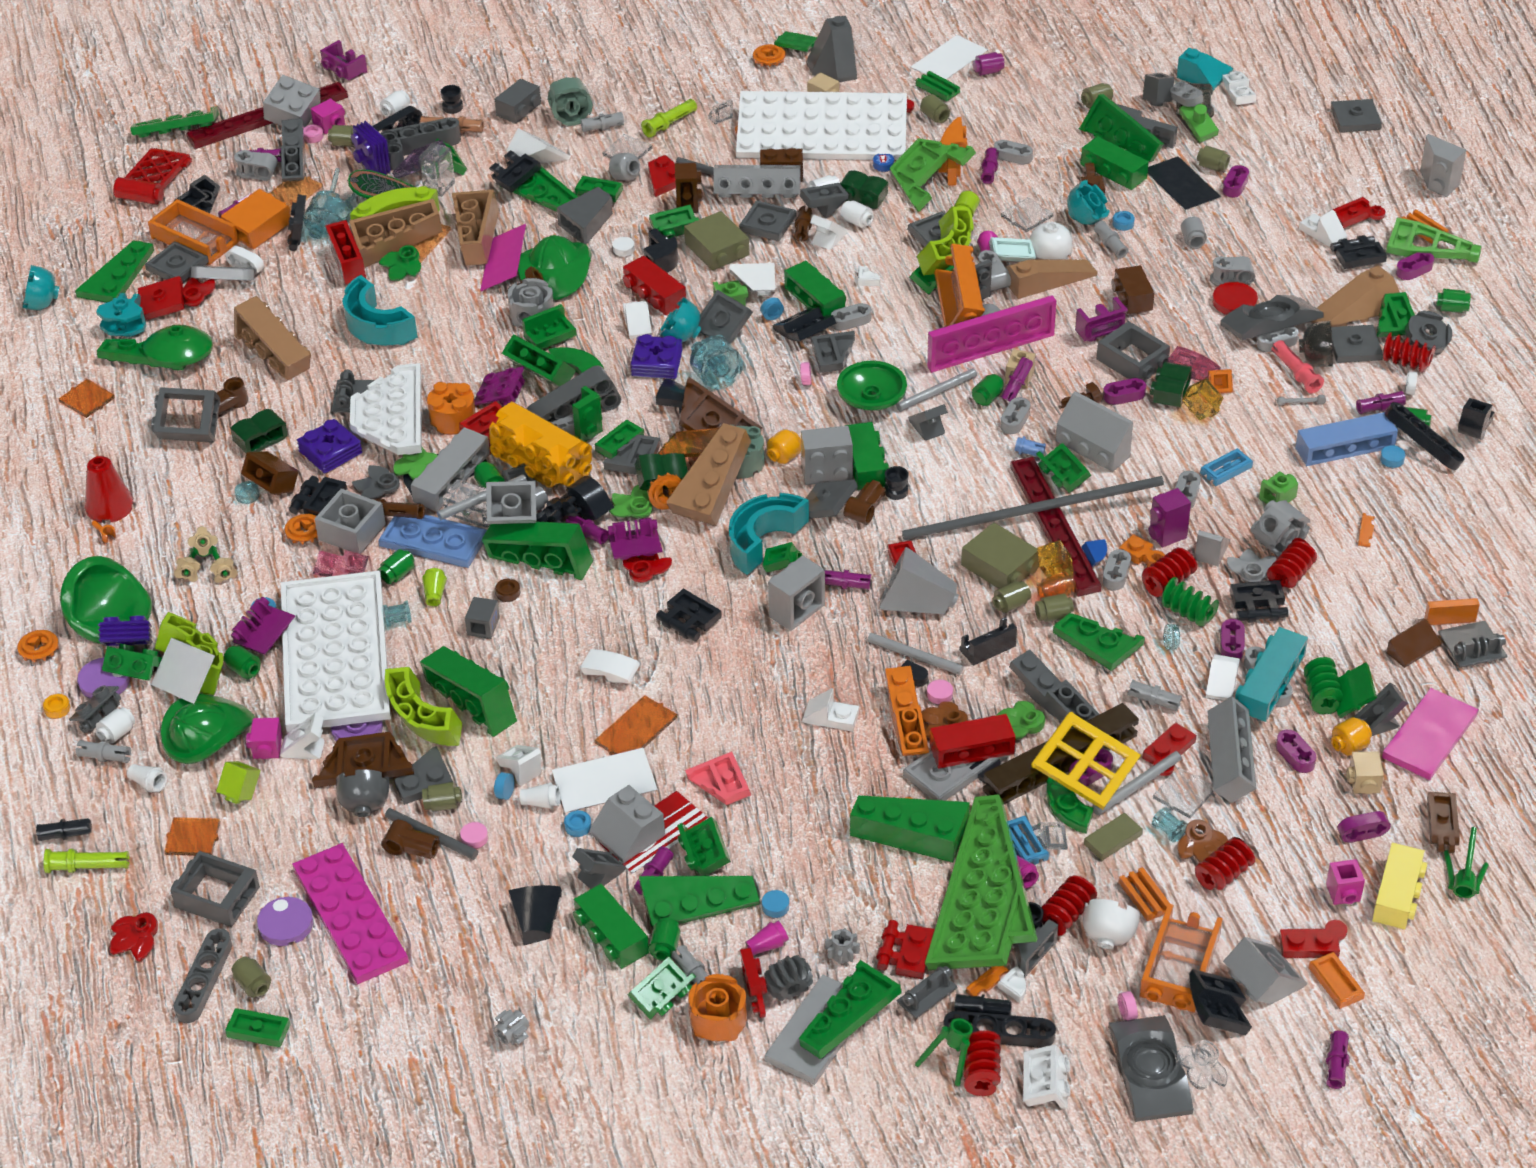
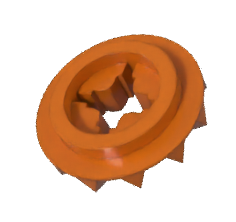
[753,44,785,67]
[647,472,682,510]
[285,514,318,545]
[17,630,59,663]

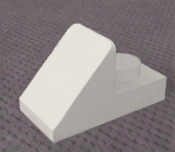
[1299,210,1347,248]
[810,215,848,250]
[623,301,652,339]
[1205,654,1240,701]
[802,688,859,732]
[280,712,325,759]
[496,745,541,786]

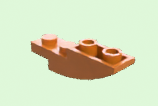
[938,117,967,186]
[885,666,929,756]

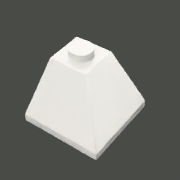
[506,128,571,164]
[730,263,775,296]

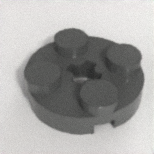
[1405,311,1453,355]

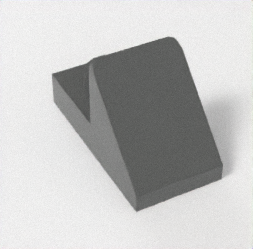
[800,183,849,218]
[908,404,948,440]
[1354,683,1408,736]
[572,848,626,889]
[1013,920,1058,978]

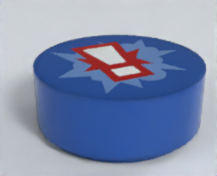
[873,154,894,172]

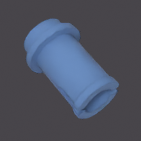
[1015,436,1046,457]

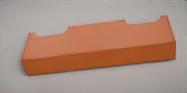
[1358,513,1375,547]
[966,966,1010,996]

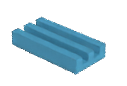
[1200,448,1253,486]
[1008,816,1049,865]

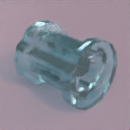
[383,600,412,627]
[1152,807,1187,842]

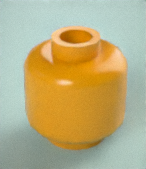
[766,429,801,464]
[1331,717,1372,756]

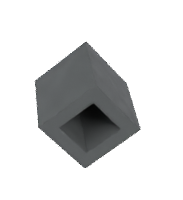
[1142,73,1175,106]
[465,597,500,639]

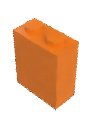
[221,188,291,250]

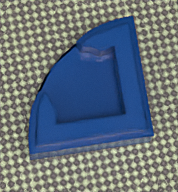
[1081,539,1107,567]

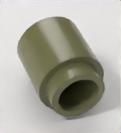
[1081,83,1113,109]
[920,94,950,123]
[328,125,353,147]
[1197,145,1230,172]
[992,581,1031,613]
[1035,593,1074,622]
[422,782,462,812]
[231,956,271,997]

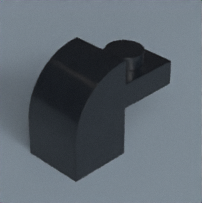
[644,228,678,273]
[1458,398,1495,440]
[560,476,614,520]

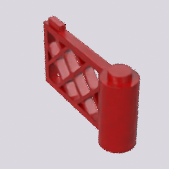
[113,148,192,205]

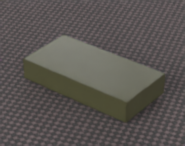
[1084,813,1143,861]

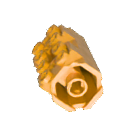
[489,401,592,488]

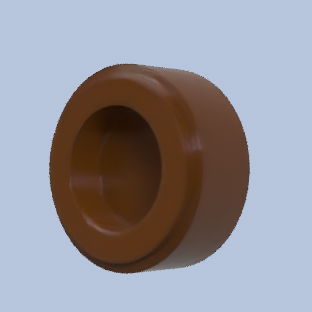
[495,578,521,602]

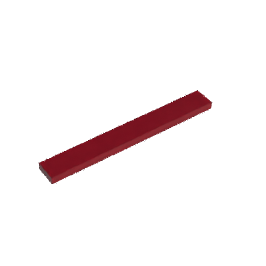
[186,82,348,149]
[1010,457,1102,597]

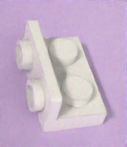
[1023,1044,1071,1109]

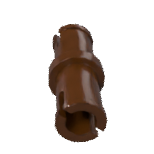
[794,206,812,242]

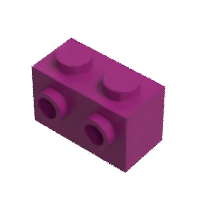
[1148,488,1191,548]

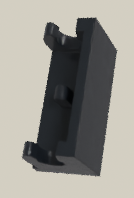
[959,617,1017,666]

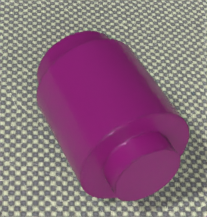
[973,52,1005,76]

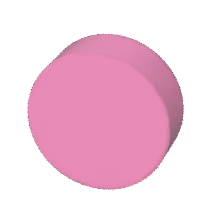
[304,125,324,143]
[800,362,812,386]
[927,680,953,705]
[460,822,488,849]
[1117,991,1138,1021]

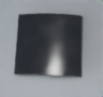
[772,307,837,341]
[1189,969,1252,1035]

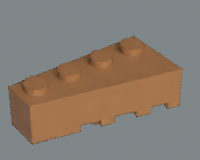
[452,189,499,265]
[349,199,442,268]
[234,295,311,381]
[666,423,751,526]

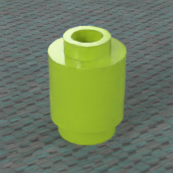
[954,191,980,217]

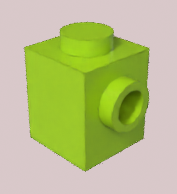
[216,761,261,804]

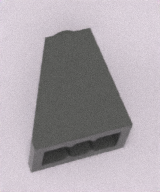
[557,187,613,244]

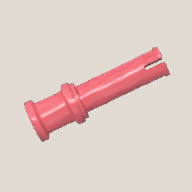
[1272,340,1324,394]

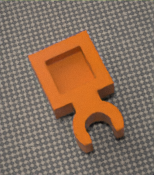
[1119,534,1165,567]

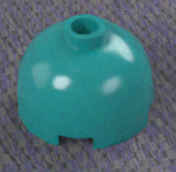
[1067,180,1110,225]
[22,265,60,310]
[659,297,701,343]

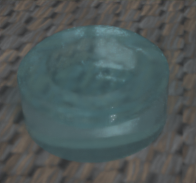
[234,481,260,504]
[1163,624,1180,650]

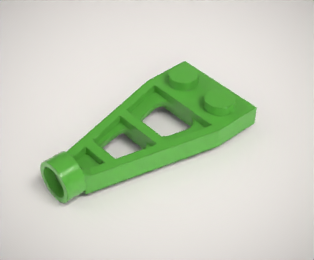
[1386,217,1482,263]

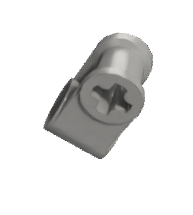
[234,150,278,181]
[978,250,1011,291]
[1210,256,1255,286]

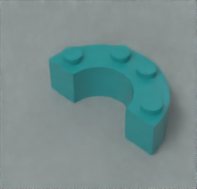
[342,275,418,345]
[729,493,809,575]

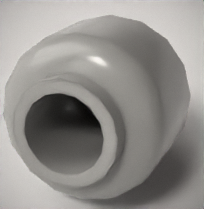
[609,153,640,181]

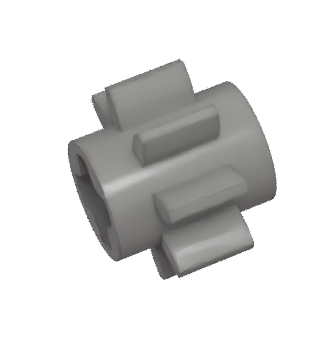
[825,928,860,964]
[494,1009,529,1045]

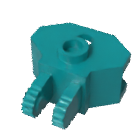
[96,293,146,337]

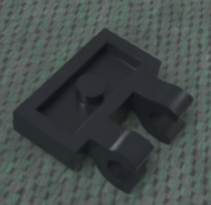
[489,150,541,193]
[536,496,582,523]

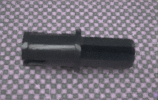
[36,818,92,841]
[954,994,1012,1015]

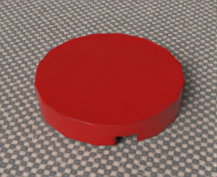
[1212,282,1258,315]

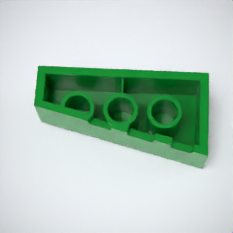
[482,522,593,580]
[420,646,517,737]
[850,795,970,863]

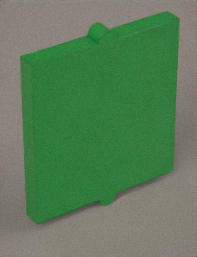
[774,31,817,52]
[1337,662,1377,718]

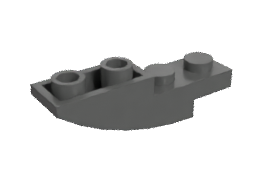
[1115,103,1178,149]
[281,118,305,182]
[1009,649,1099,728]

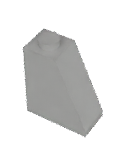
[879,547,959,614]

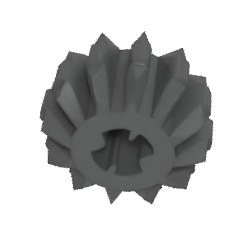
[764,955,813,1001]

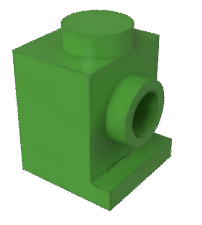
[713,280,748,306]
[1259,471,1299,504]

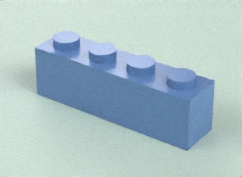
[1295,412,1398,466]

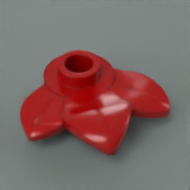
[183,278,216,307]
[623,553,672,583]
[110,912,158,962]

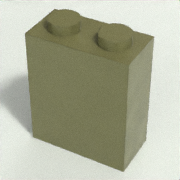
[684,211,750,271]
[961,522,1040,589]

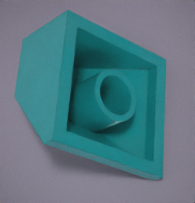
[1177,48,1233,91]

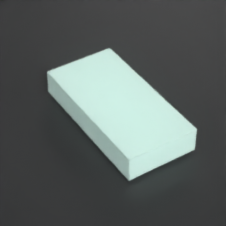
[989,237,1036,262]

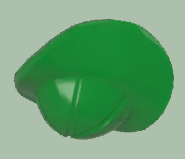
[517,235,592,300]
[60,556,152,644]
[160,694,255,764]

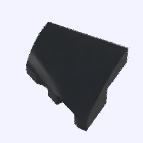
[174,174,220,213]
[656,378,685,414]
[508,885,562,945]

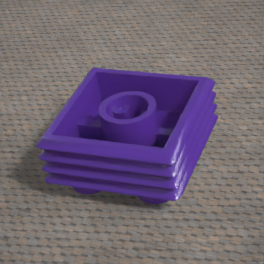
[351,121,391,175]
[630,334,683,379]
[297,419,362,473]
[98,616,153,646]

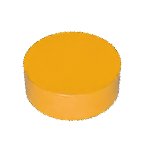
[43,694,71,719]

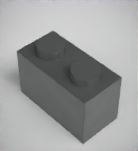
[495,78,541,124]

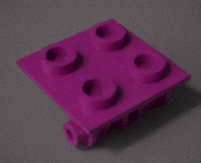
[474,366,525,407]
[608,517,663,560]
[230,597,295,655]

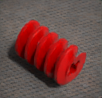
[1383,332,1436,372]
[1267,538,1317,588]
[1142,547,1197,597]
[1195,837,1255,890]
[1041,875,1097,936]
[964,1030,1001,1096]

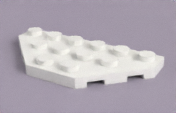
[350,363,422,455]

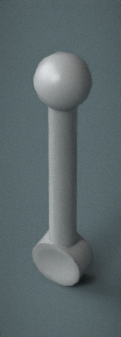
[1277,395,1326,406]

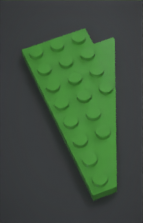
[925,795,1037,970]

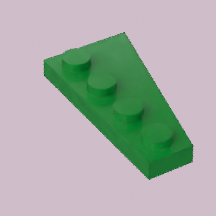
[1079,94,1164,162]
[130,106,219,138]
[513,166,578,212]
[75,240,154,303]
[97,339,187,370]
[639,876,760,931]
[799,960,902,1059]

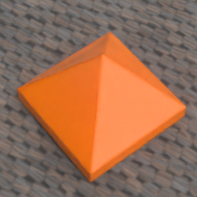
[1208,369,1233,394]

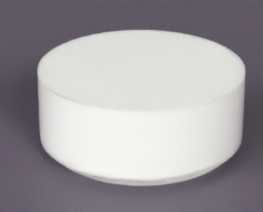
[612,237,635,257]
[1405,371,1417,395]

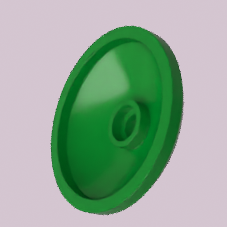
[143,325,213,366]
[837,360,907,411]

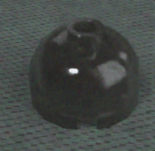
[1299,321,1333,367]

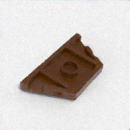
[679,377,763,444]
[312,731,415,788]

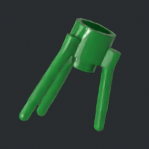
[1444,826,1489,898]
[915,1018,973,1086]

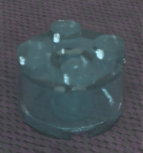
[303,190,353,239]
[690,335,743,390]

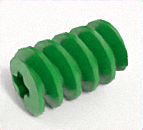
[1162,577,1219,627]
[1304,657,1343,714]

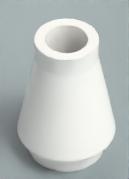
[127,764,167,793]
[520,782,561,809]

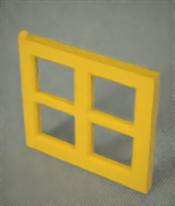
[1031,712,1141,810]

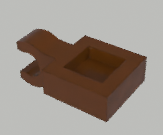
[1080,163,1106,195]

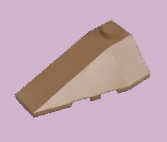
[1006,259,1098,299]
[1310,265,1400,331]

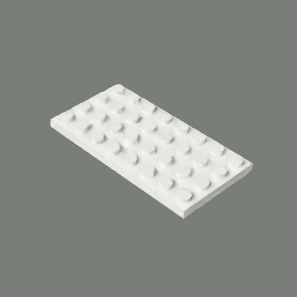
[736,91,907,160]
[281,570,391,732]

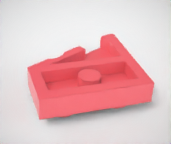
[685,751,751,805]

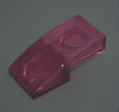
[1168,346,1221,383]
[313,550,369,577]

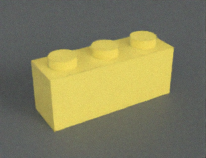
[1372,842,1428,930]

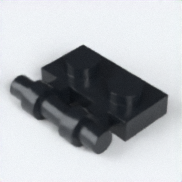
[287,194,307,251]
[1330,235,1387,269]
[289,475,347,516]
[1230,580,1289,623]
[656,588,722,641]

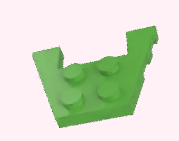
[890,138,976,212]

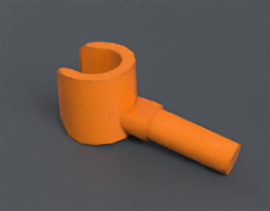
[91,521,116,543]

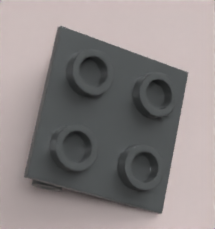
[331,369,375,413]
[1438,621,1507,668]

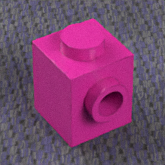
[310,99,345,134]
[246,718,283,759]
[1326,859,1365,905]

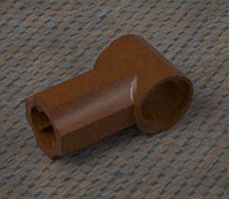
[201,377,249,415]
[843,480,885,525]
[381,819,440,859]

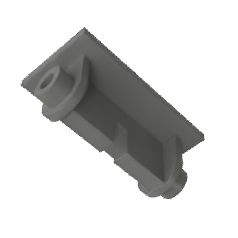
[69,685,121,733]
[897,966,957,1019]

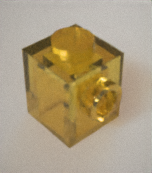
[1182,378,1223,421]
[1037,540,1074,583]

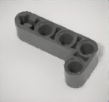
[380,117,461,170]
[527,366,621,422]

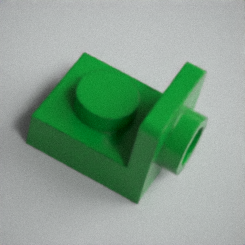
[763,542,802,573]

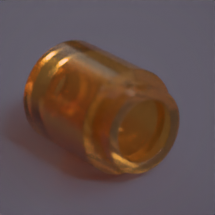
[1037,572,1076,598]

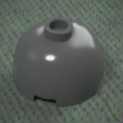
[336,770,389,817]

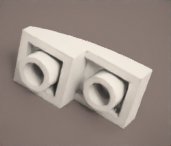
[1222,71,1256,105]
[580,649,640,683]

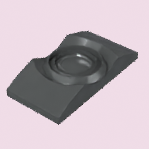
[1220,295,1324,340]
[1108,1015,1194,1122]

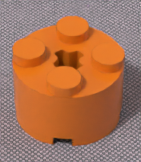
[427,382,476,435]
[688,974,747,1041]

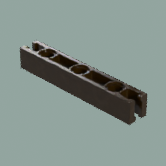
[983,703,1139,805]

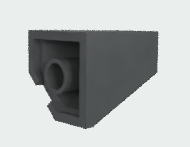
[807,16,857,82]

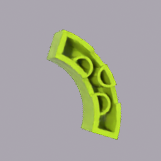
[350,186,440,220]
[916,206,974,275]
[155,612,223,695]
[384,667,462,746]

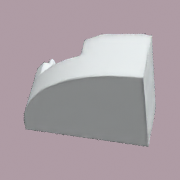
[858,266,880,286]
[998,965,1026,1003]

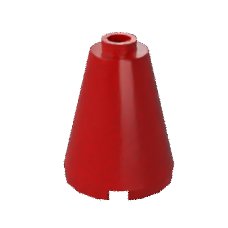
[85,456,133,523]

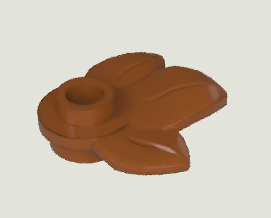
[921,701,968,738]
[1177,819,1228,862]

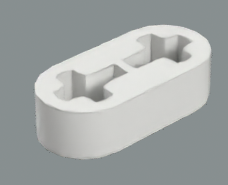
[225,246,264,275]

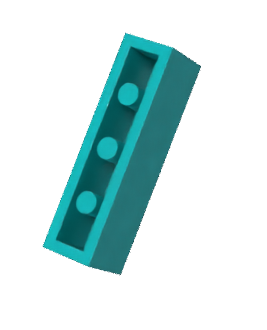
[1235,627,1308,722]

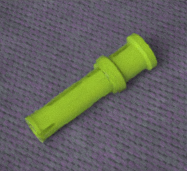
[641,99,697,138]
[43,848,130,873]

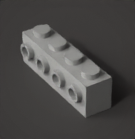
[713,165,801,198]
[411,427,490,512]
[1207,696,1256,803]

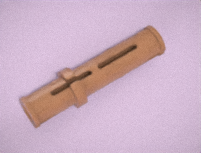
[420,116,484,133]

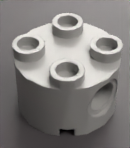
[508,278,554,327]
[1250,500,1310,557]

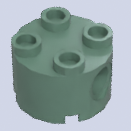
[548,78,593,126]
[732,425,765,479]

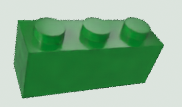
[1081,136,1149,190]
[784,260,846,316]
[501,334,576,387]
[844,422,889,490]
[573,883,649,969]

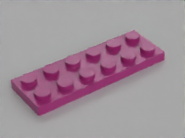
[927,295,1057,373]
[292,843,409,985]

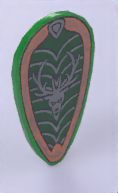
[347,169,414,199]

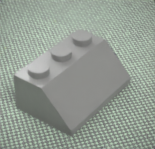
[1056,391,1133,472]

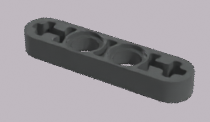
[174,928,232,1023]

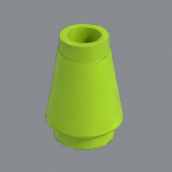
[422,568,447,606]

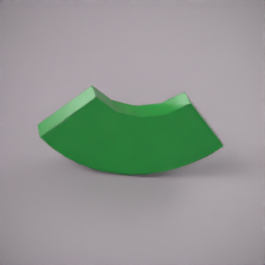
[548,347,604,374]
[1046,777,1094,834]

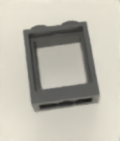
[1096,321,1170,381]
[151,387,221,442]
[170,851,260,927]

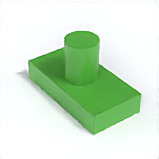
[1179,104,1219,143]

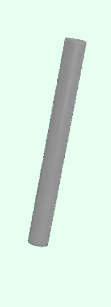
[896,368,977,412]
[437,475,527,520]
[867,633,964,675]
[1092,751,1182,816]

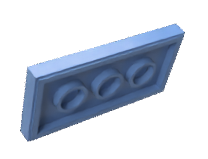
[378,515,487,568]

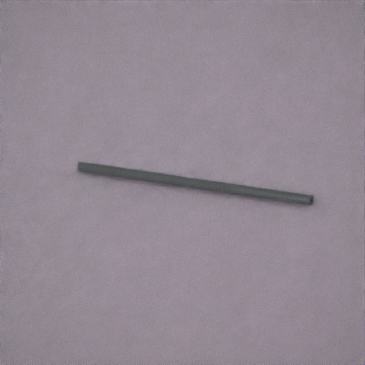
[902,476,1164,540]

